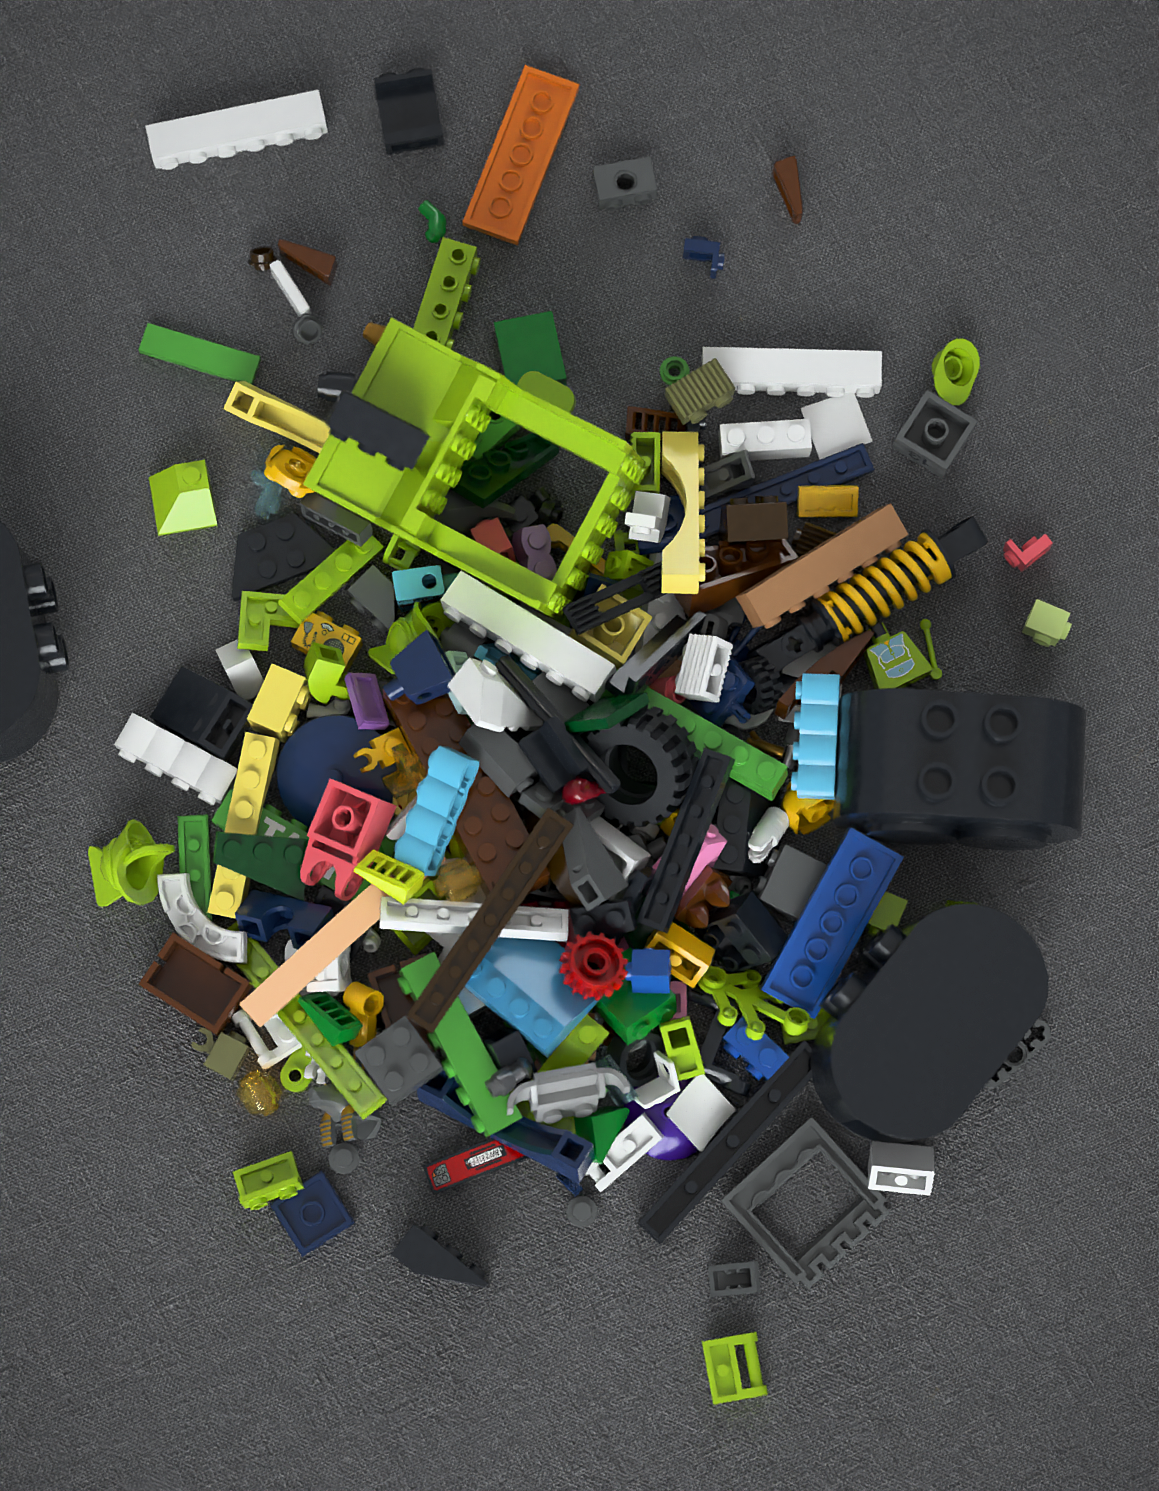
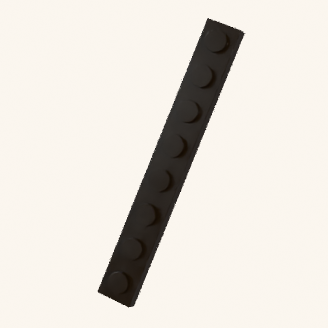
[406,807,574,1034]

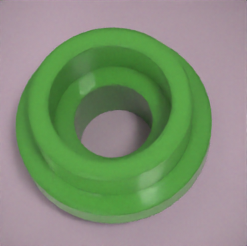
[660,357,689,386]

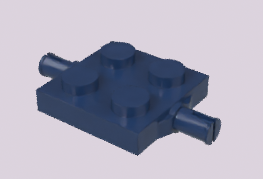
[687,655,756,727]

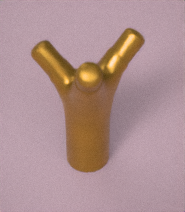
[747,730,784,759]

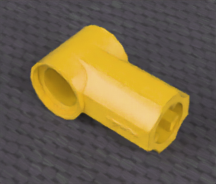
[343,981,384,1047]

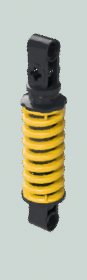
[747,516,988,673]

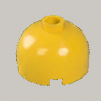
[781,782,834,835]

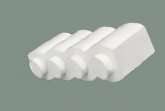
[114,713,238,806]

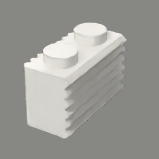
[675,634,733,703]

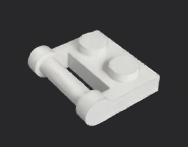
[231,1009,302,1069]

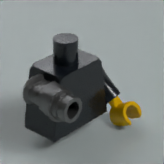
[481,1026,538,1098]

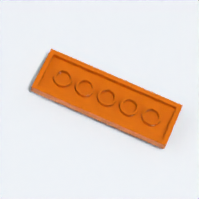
[462,65,580,246]

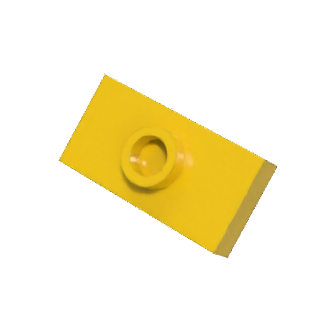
[797,485,859,517]

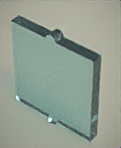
[592,1054,639,1107]

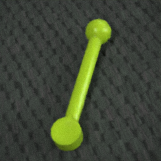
[920,619,942,680]

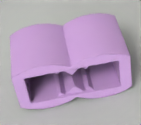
[512,524,557,581]

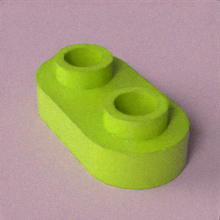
[280,1046,317,1093]

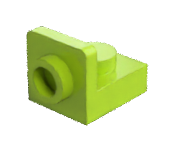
[603,550,654,591]

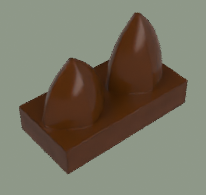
[674,865,733,928]

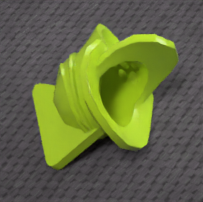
[368,601,455,675]
[88,819,175,906]

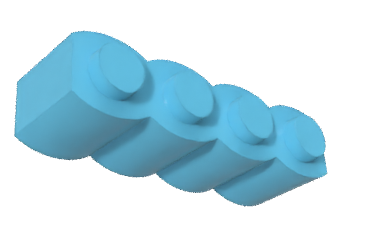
[791,673,840,800]
[394,746,480,876]

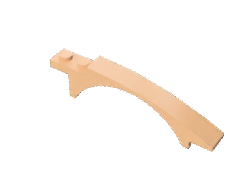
[239,856,446,1028]

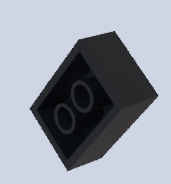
[325,388,430,472]

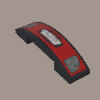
[423,1138,529,1195]

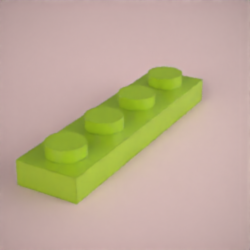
[278,535,384,625]

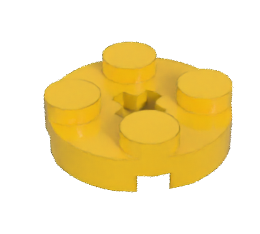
[264,445,316,498]

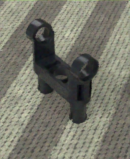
[666,983,777,1097]

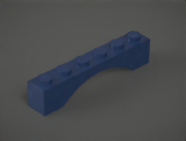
[416,1067,595,1184]

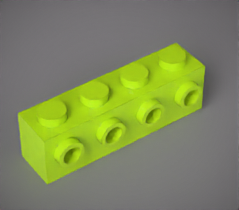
[413,237,481,350]

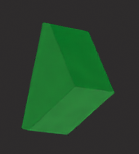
[573,1106,630,1164]

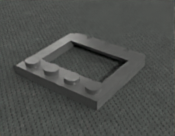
[720,1117,890,1290]

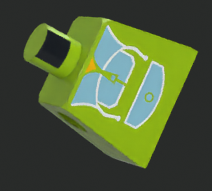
[864,622,933,689]

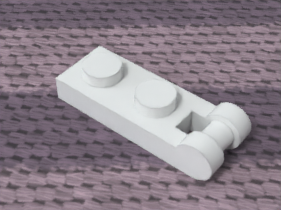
[585,1113,665,1193]

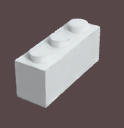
[718,419,812,461]

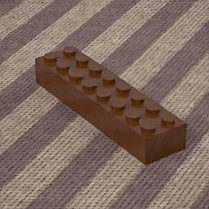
[383,689,550,898]

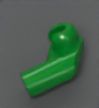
[418,200,446,243]

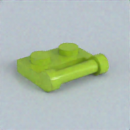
[702,1332,768,1404]

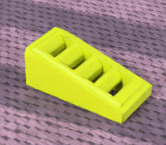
[354,849,425,905]

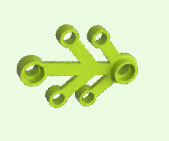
[698,966,810,1040]

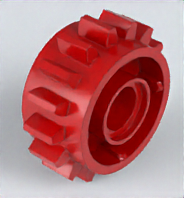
[559,932,628,1001]

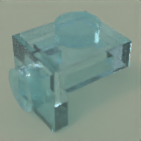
[250,470,282,520]

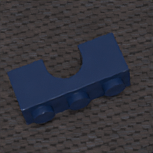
[234,890,334,950]

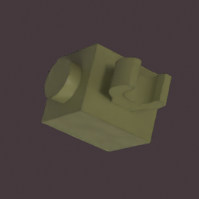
[191,1028,251,1082]

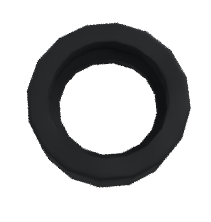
[606,1030,667,1087]

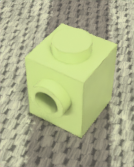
[1022,599,1072,647]

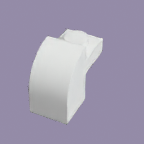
[625,491,671,543]

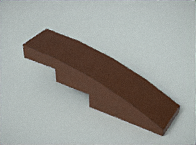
[774,630,874,720]

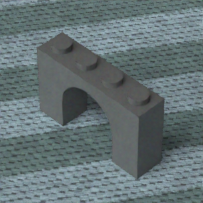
[459,672,590,798]

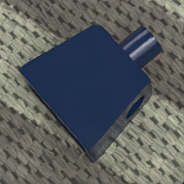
[383,630,456,704]

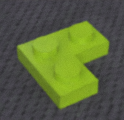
[237,591,300,652]

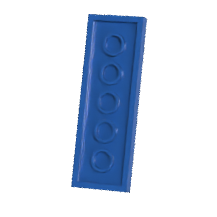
[760,827,904,1019]

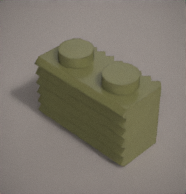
[664,358,735,425]

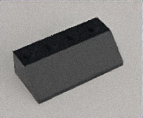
[713,756,783,879]

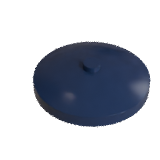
[277,714,399,829]

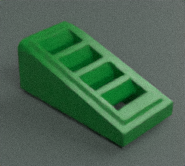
[298,991,363,1047]

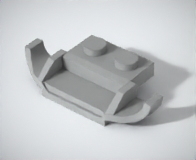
[507,1062,630,1123]

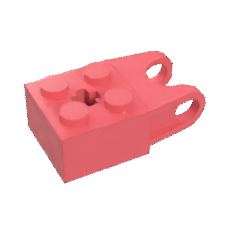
[300,779,397,901]

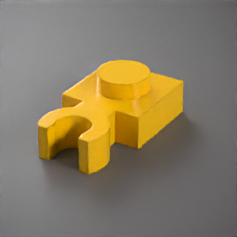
[353,727,412,773]

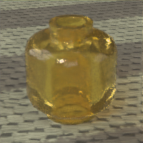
[433,858,481,902]
[236,1069,283,1117]

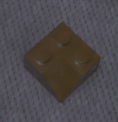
[719,495,788,542]

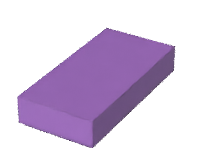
[344,672,390,730]

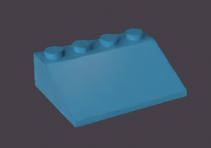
[464,937,604,1058]

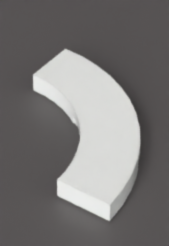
[157,873,247,963]

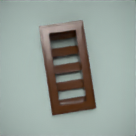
[772,155,803,225]
[278,239,338,286]
[625,406,686,443]

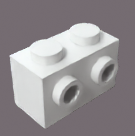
[868,1141,935,1195]

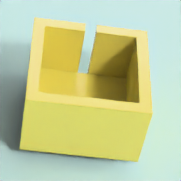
[247,664,312,744]

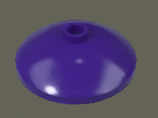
[624,1067,698,1161]

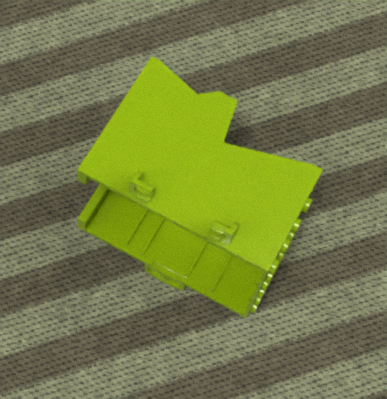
[303,317,647,622]

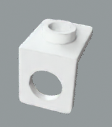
[630,1051,680,1109]

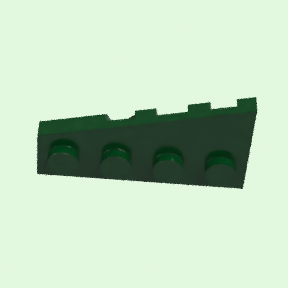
[450,433,560,508]

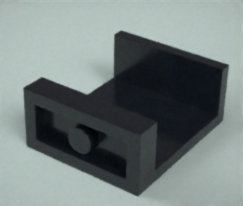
[373,68,444,155]

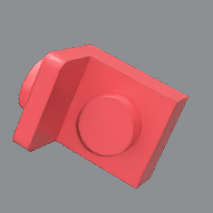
[1003,534,1053,572]

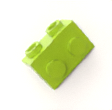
[233,1151,304,1210]

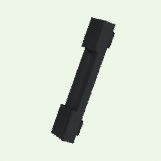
[562,561,668,636]

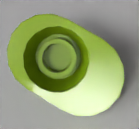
[932,339,980,405]

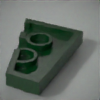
[213,831,309,901]

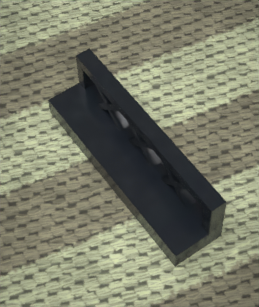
[604,610,706,696]

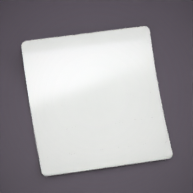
[667,1074,735,1152]

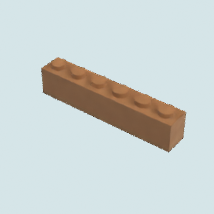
[736,503,909,629]

